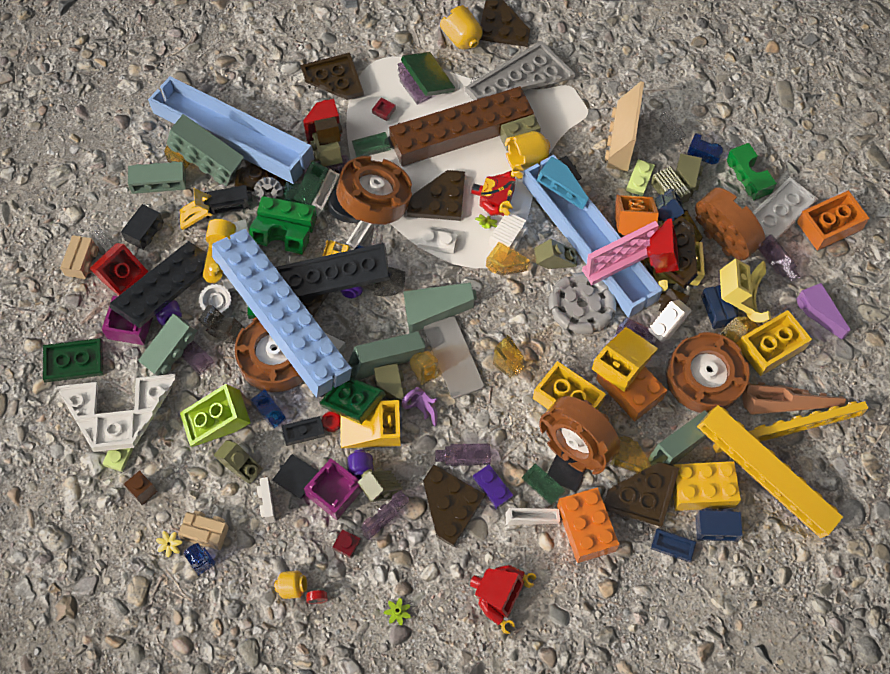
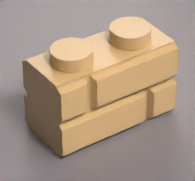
[60,235,98,279]
[178,511,229,550]

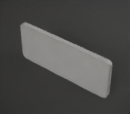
[424,316,484,399]

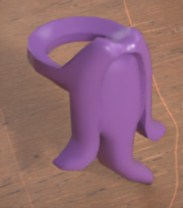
[401,387,438,427]

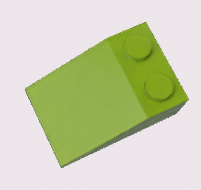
[180,384,251,447]

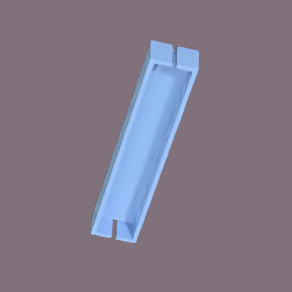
[148,76,314,184]
[523,155,663,318]
[212,229,352,398]

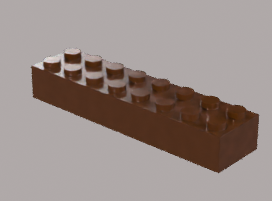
[389,86,534,167]

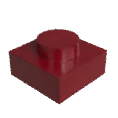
[372,97,396,121]
[332,529,361,558]

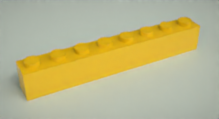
[697,405,843,538]

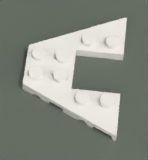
[57,374,177,452]

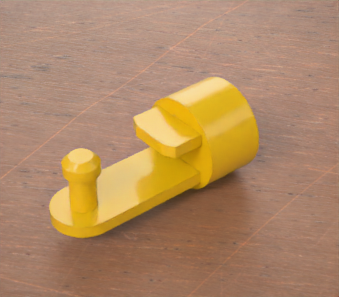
[203,219,237,283]

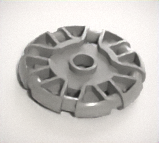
[548,273,617,334]

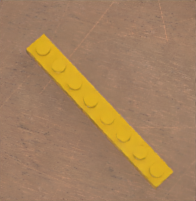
[713,401,868,454]

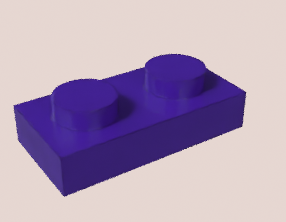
[473,465,513,509]

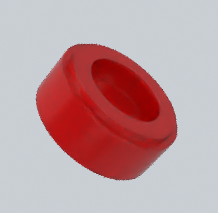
[321,411,341,432]
[306,590,328,604]

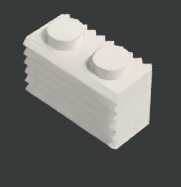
[489,211,528,255]
[648,300,692,342]

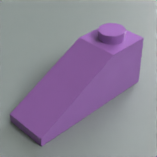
[796,283,850,340]

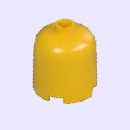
[440,5,482,50]
[505,131,550,170]

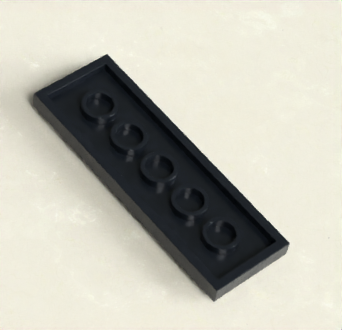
[110,241,207,328]
[275,243,390,299]

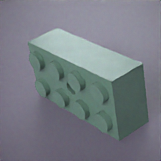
[166,114,244,186]

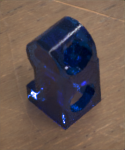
[687,133,723,164]
[250,389,286,429]
[183,543,216,576]

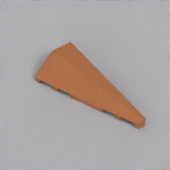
[742,381,846,415]

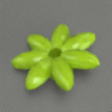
[475,214,497,229]
[384,598,411,626]

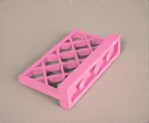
[582,221,659,285]

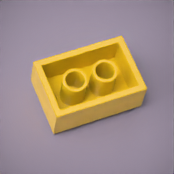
[738,310,812,377]
[533,361,606,410]
[672,461,741,511]

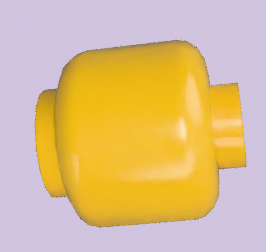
[274,570,308,599]

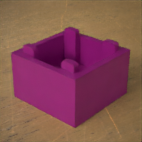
[102,296,153,345]
[304,458,363,520]

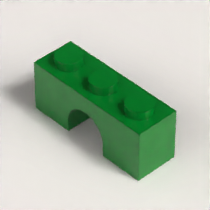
[727,143,777,201]
[257,196,317,233]
[249,215,310,254]

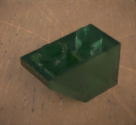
[294,161,329,205]

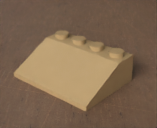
[605,81,644,171]

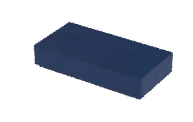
[650,528,697,563]

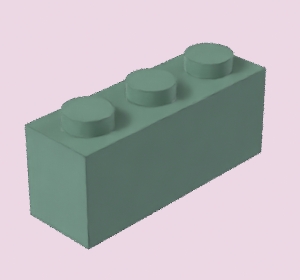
[128,161,186,194]
[138,314,198,376]

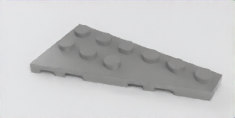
[465,41,575,100]

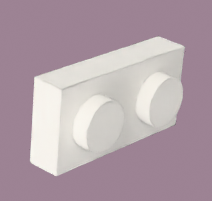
[418,228,457,254]
[257,477,276,523]

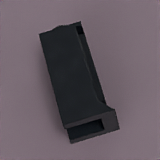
[204,185,253,219]

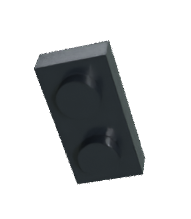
[281,416,325,446]

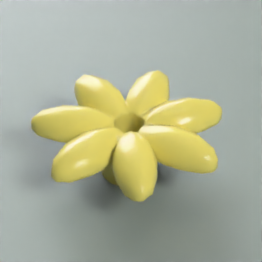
[156,531,183,557]

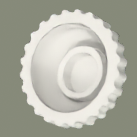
[199,284,232,315]

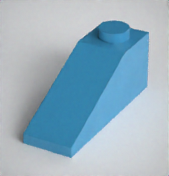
[536,156,589,210]

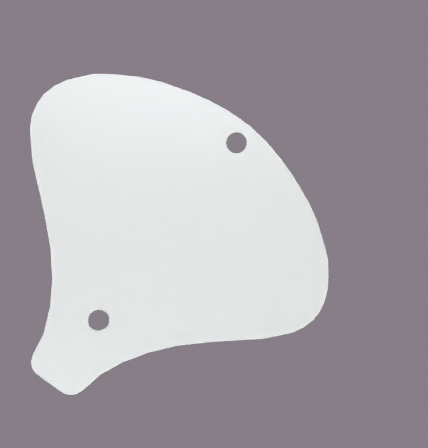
[346,56,588,269]

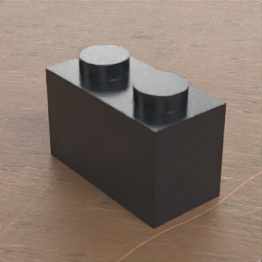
[121,204,164,250]

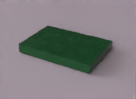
[401,52,455,96]
[43,338,103,383]
[320,377,386,425]

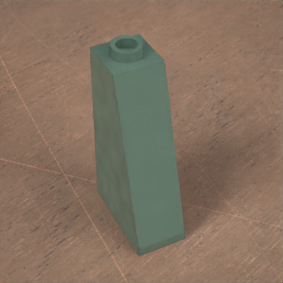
[403,283,477,333]
[348,332,425,380]
[644,410,708,468]

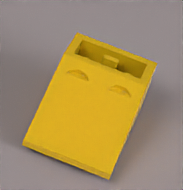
[592,327,658,392]
[341,400,401,448]

